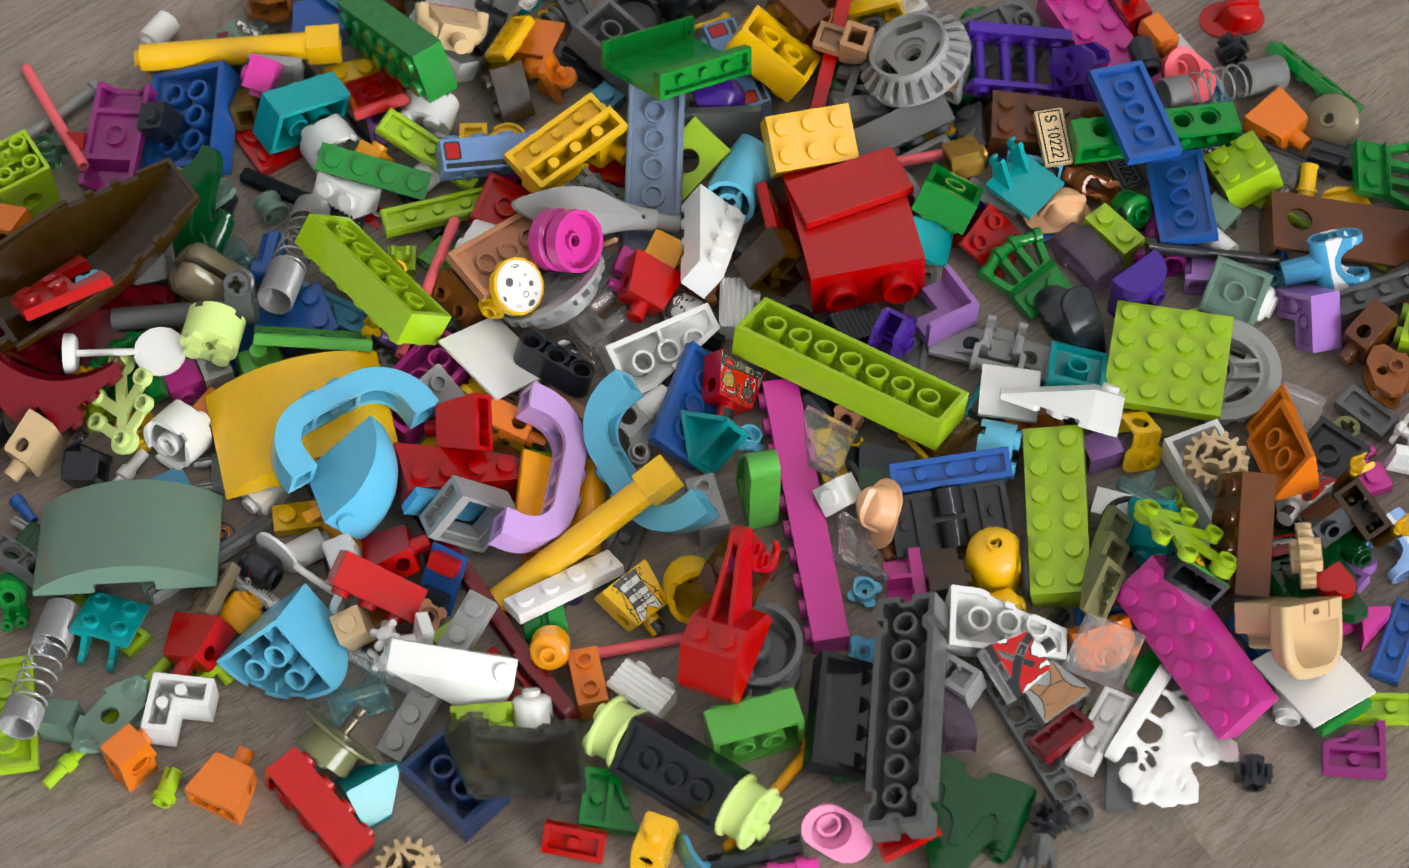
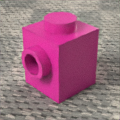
[240,54,284,99]
[164,358,207,404]

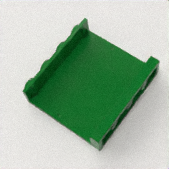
[601,15,752,101]

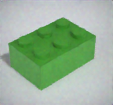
[703,687,804,765]

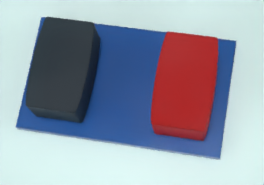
[420,542,469,617]

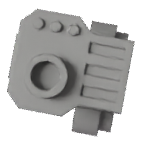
[619,403,658,467]

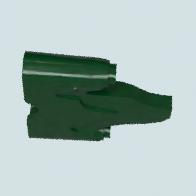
[172,145,235,259]
[1269,520,1373,624]
[925,754,1037,868]

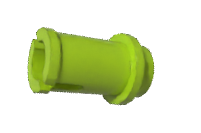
[152,766,183,809]

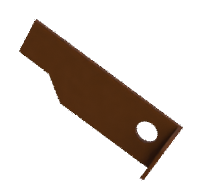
[1258,190,1409,268]

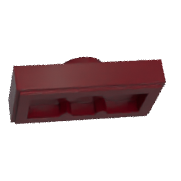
[1026,705,1094,765]

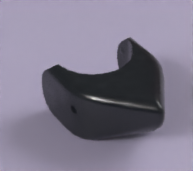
[1034,285,1106,353]

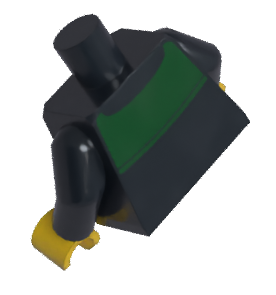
[845,437,936,495]

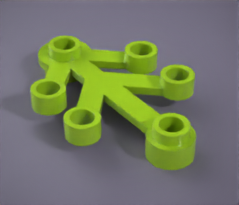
[1133,499,1237,579]

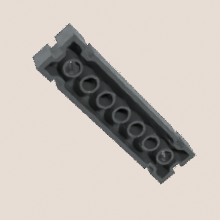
[862,592,949,843]

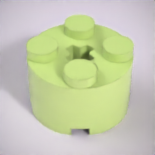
[180,301,246,367]

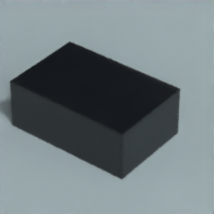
[701,332,725,352]

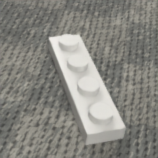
[504,549,625,625]

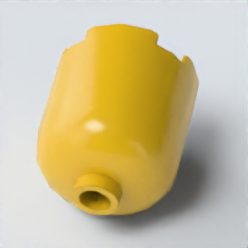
[964,526,1022,593]
[662,554,713,624]

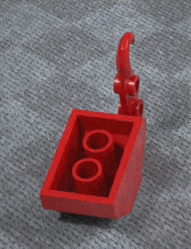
[678,524,780,705]

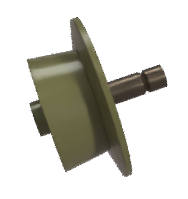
[297,704,376,779]

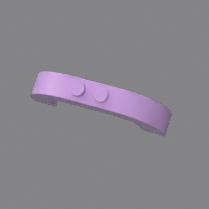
[488,381,587,553]

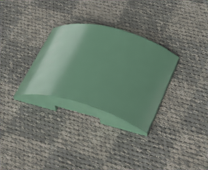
[32,479,223,596]

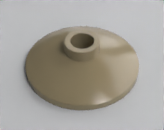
[1305,94,1360,146]

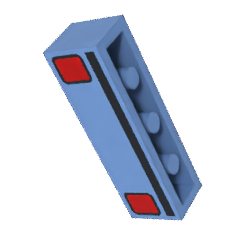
[701,17,772,120]
[435,129,539,181]

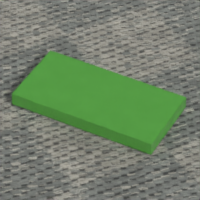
[253,325,373,352]

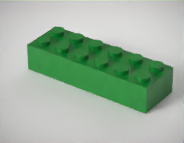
[337,0,458,103]

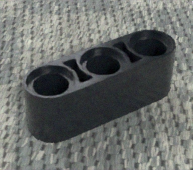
[513,330,596,398]

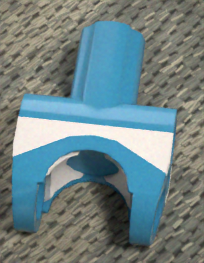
[1279,228,1370,290]

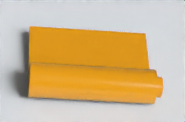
[515,449,607,566]

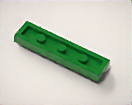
[1265,41,1365,114]
[314,142,432,201]

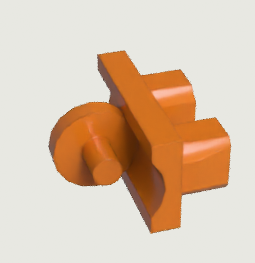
[528,51,577,104]

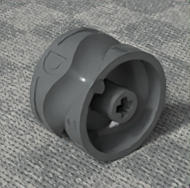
[729,601,803,704]

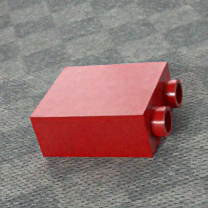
[783,163,926,315]

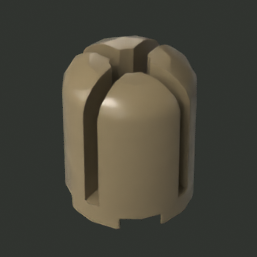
[169,242,245,302]

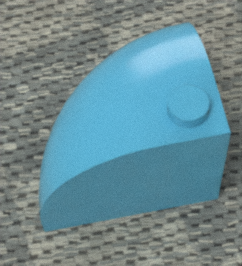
[310,416,398,539]
[216,583,348,700]

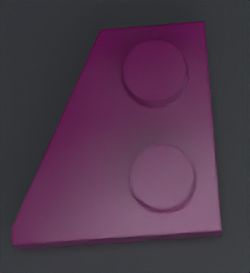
[1321,720,1387,780]

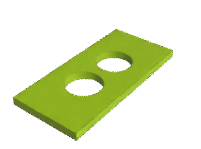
[622,117,731,204]

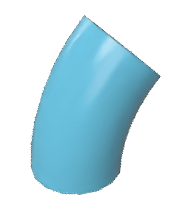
[706,133,774,224]

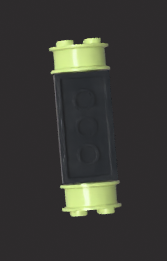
[582,695,783,850]

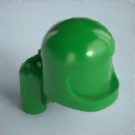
[0,571,31,632]

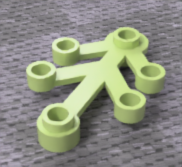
[88,355,154,455]

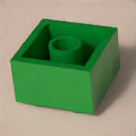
[911,163,985,235]

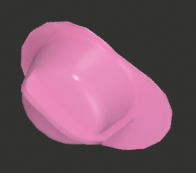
[801,803,873,863]

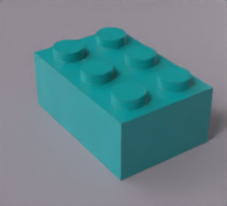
[252,71,351,155]

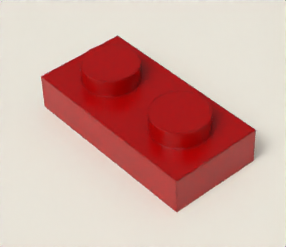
[540,818,608,865]

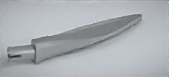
[511,186,681,235]

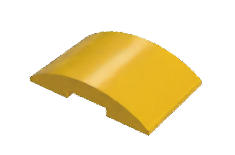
[205,350,398,500]

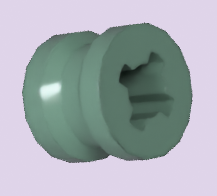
[253,190,289,226]

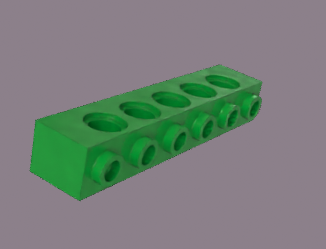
[1067,101,1242,164]

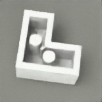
[140,672,219,747]

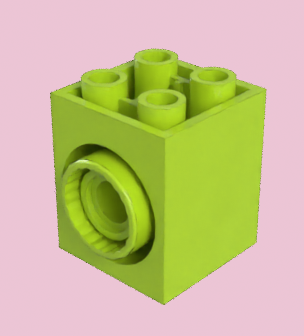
[0,129,61,219]

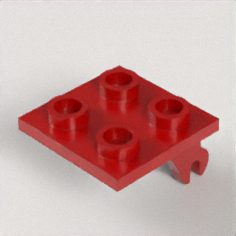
[951,203,1028,280]

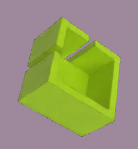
[1203,130,1284,210]

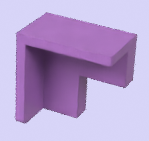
[915,264,980,348]
[1276,284,1342,353]

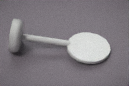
[62,327,186,377]
[256,532,359,615]

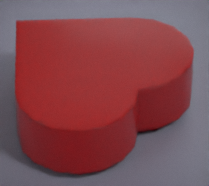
[1315,561,1356,599]

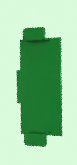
[1123,648,1163,695]

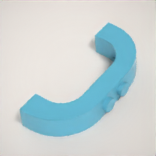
[270,367,439,494]
[583,369,719,535]

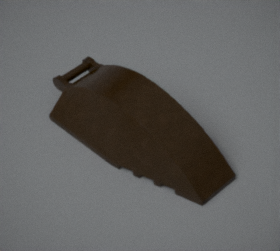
[0,157,201,354]

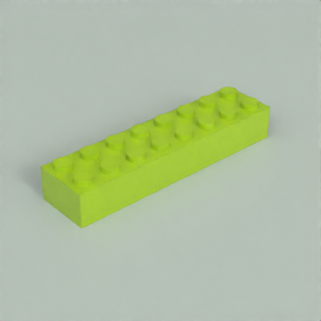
[732,297,969,451]

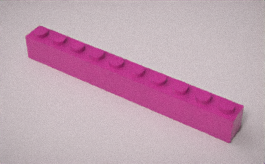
[757,379,850,655]

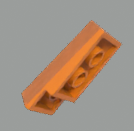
[1246,384,1320,501]

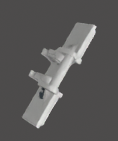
[928,314,1050,383]

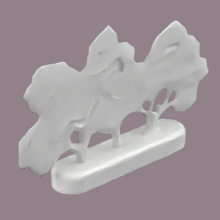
[1104,664,1240,808]

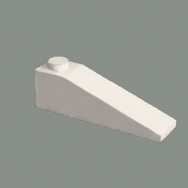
[598,302,720,394]
[999,382,1125,437]
[385,638,518,706]

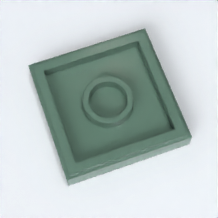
[1198,255,1274,327]

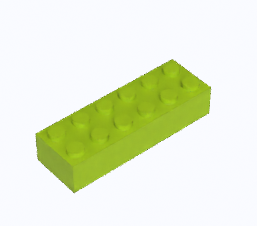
[294,213,452,346]
[1022,425,1091,608]

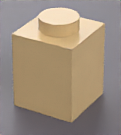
[329,604,378,652]

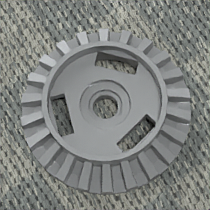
[860,10,971,108]
[502,254,605,330]
[1204,319,1282,425]

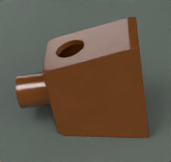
[1336,297,1398,368]

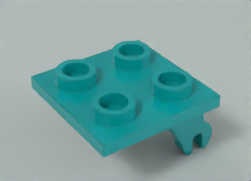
[985,136,1065,220]
[69,591,150,673]

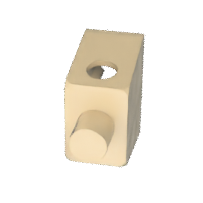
[2,408,67,483]

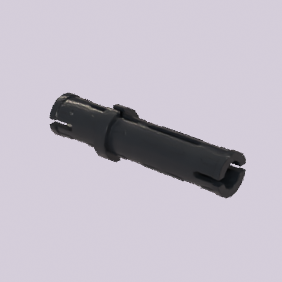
[707,835,804,868]

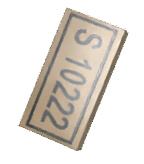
[1033,108,1073,168]

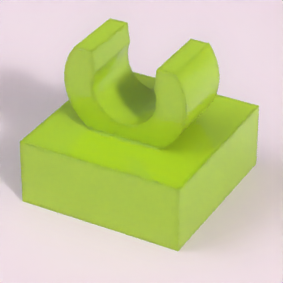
[388,245,417,276]

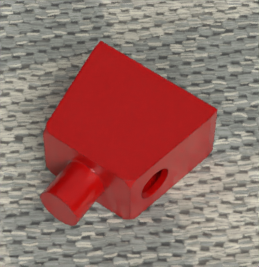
[618,248,681,323]
[424,393,493,452]
[361,525,433,578]
[163,612,236,676]

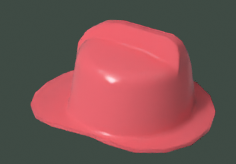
[1159,47,1216,103]

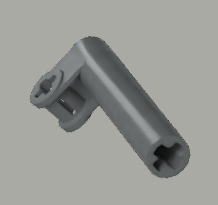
[110,268,259,331]

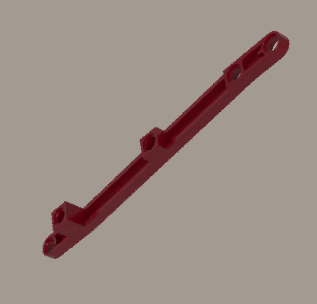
[396,494,581,728]

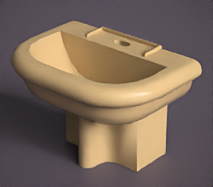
[1234,596,1343,680]

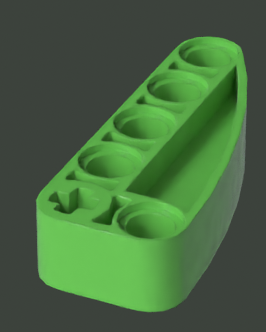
[736,448,781,530]

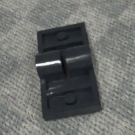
[892,479,1014,558]

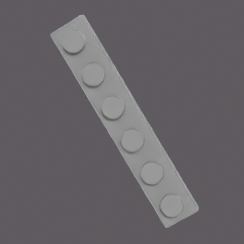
[375,589,498,764]

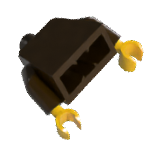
[1333,452,1409,548]

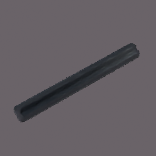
[239,167,366,229]

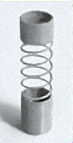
[1154,55,1290,109]
[257,194,331,314]
[0,597,81,740]

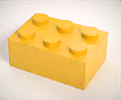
[724,5,822,103]
[760,103,859,179]

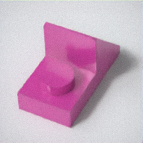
[1342,606,1391,652]

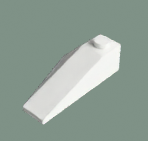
[941,584,1067,660]

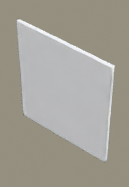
[438,318,541,401]
[1252,651,1376,729]

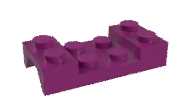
[77,82,157,192]

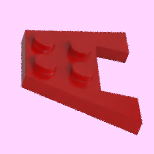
[9,254,114,322]

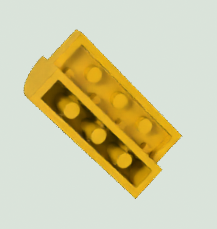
[504,92,628,193]

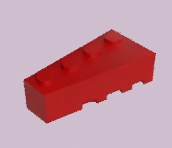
[393,442,519,511]
[264,746,375,868]

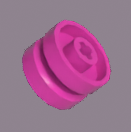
[528,208,603,273]

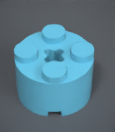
[975,419,1023,483]

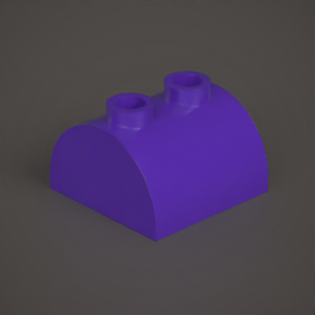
[1107,249,1167,318]

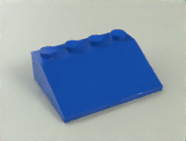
[142,60,241,176]

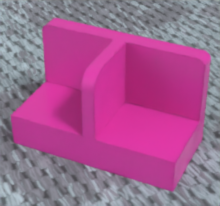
[883,547,927,602]

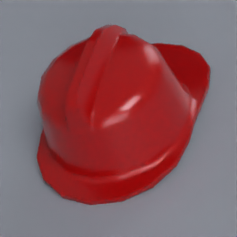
[1199,0,1264,37]

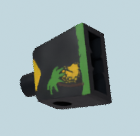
[1164,545,1230,608]

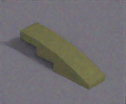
[1080,505,1134,625]

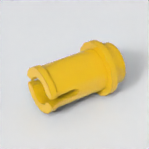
[1295,163,1319,196]

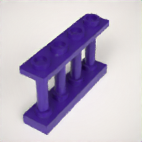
[963,20,1073,99]

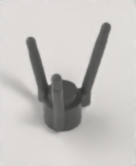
[1016,833,1057,868]

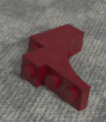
[0,351,126,434]

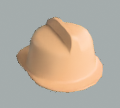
[1024,187,1091,234]
[856,478,903,549]

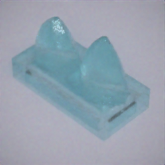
[1115,469,1177,502]
[326,674,394,725]

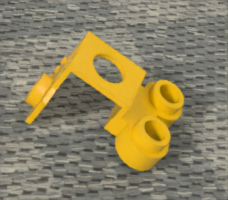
[1118,408,1162,473]

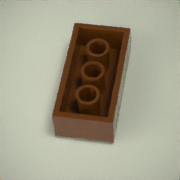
[985,90,1103,168]
[1210,471,1277,598]

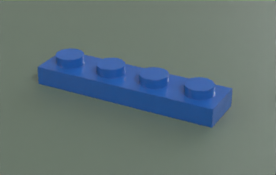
[889,446,1013,494]

